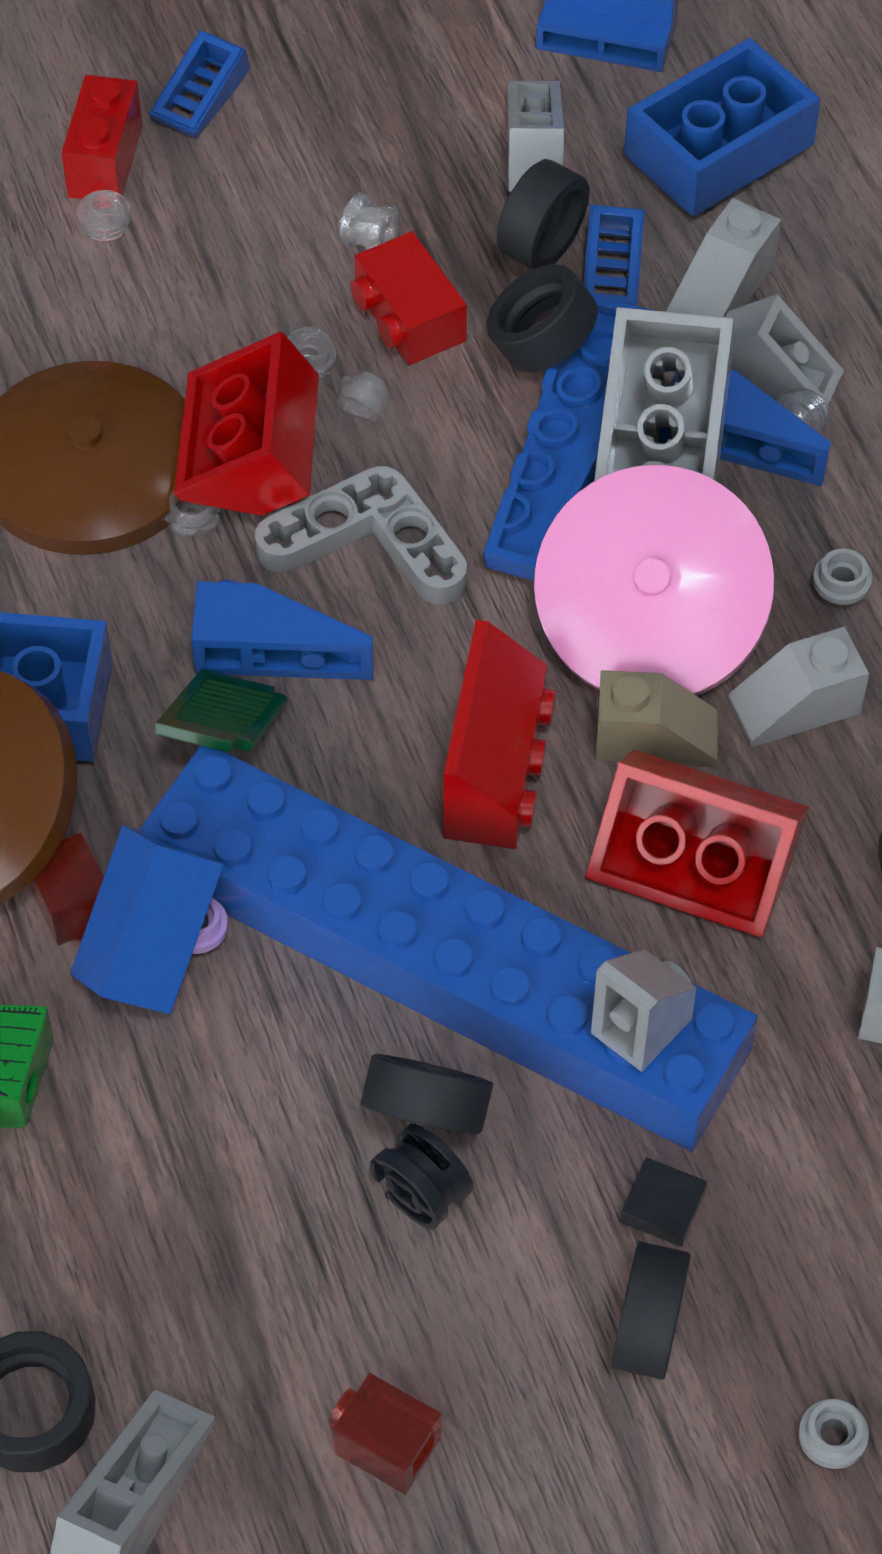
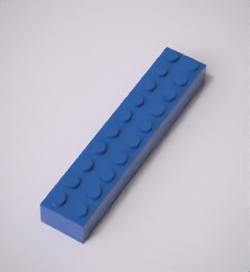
[139,746,758,1153]

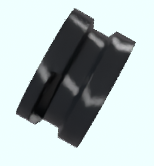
[370,1123,473,1229]

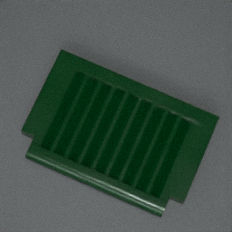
[154,669,288,753]

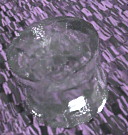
[337,192,402,250]

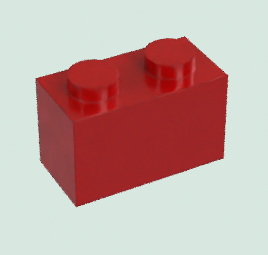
[61,74,143,204]
[350,231,467,366]

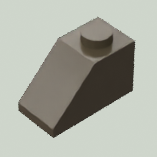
[595,670,718,767]

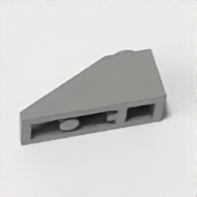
[507,81,564,192]
[666,198,781,317]
[50,1389,216,1554]

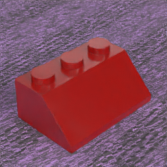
[174,331,319,516]
[443,619,556,850]
[585,749,809,938]

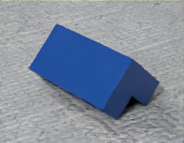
[536,0,679,72]
[70,825,224,1014]

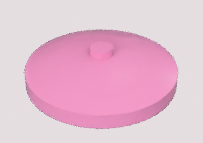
[534,465,774,696]

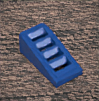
[149,30,250,138]
[583,205,645,306]

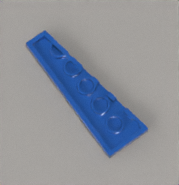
[483,295,656,581]

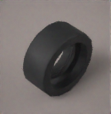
[497,159,590,269]
[486,264,598,372]
[360,1054,493,1134]
[611,1241,691,1380]
[0,1331,96,1472]

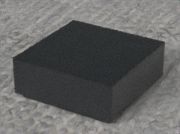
[620,1157,708,1247]

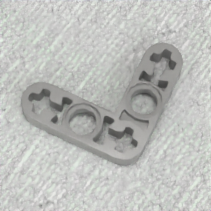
[255,466,467,605]

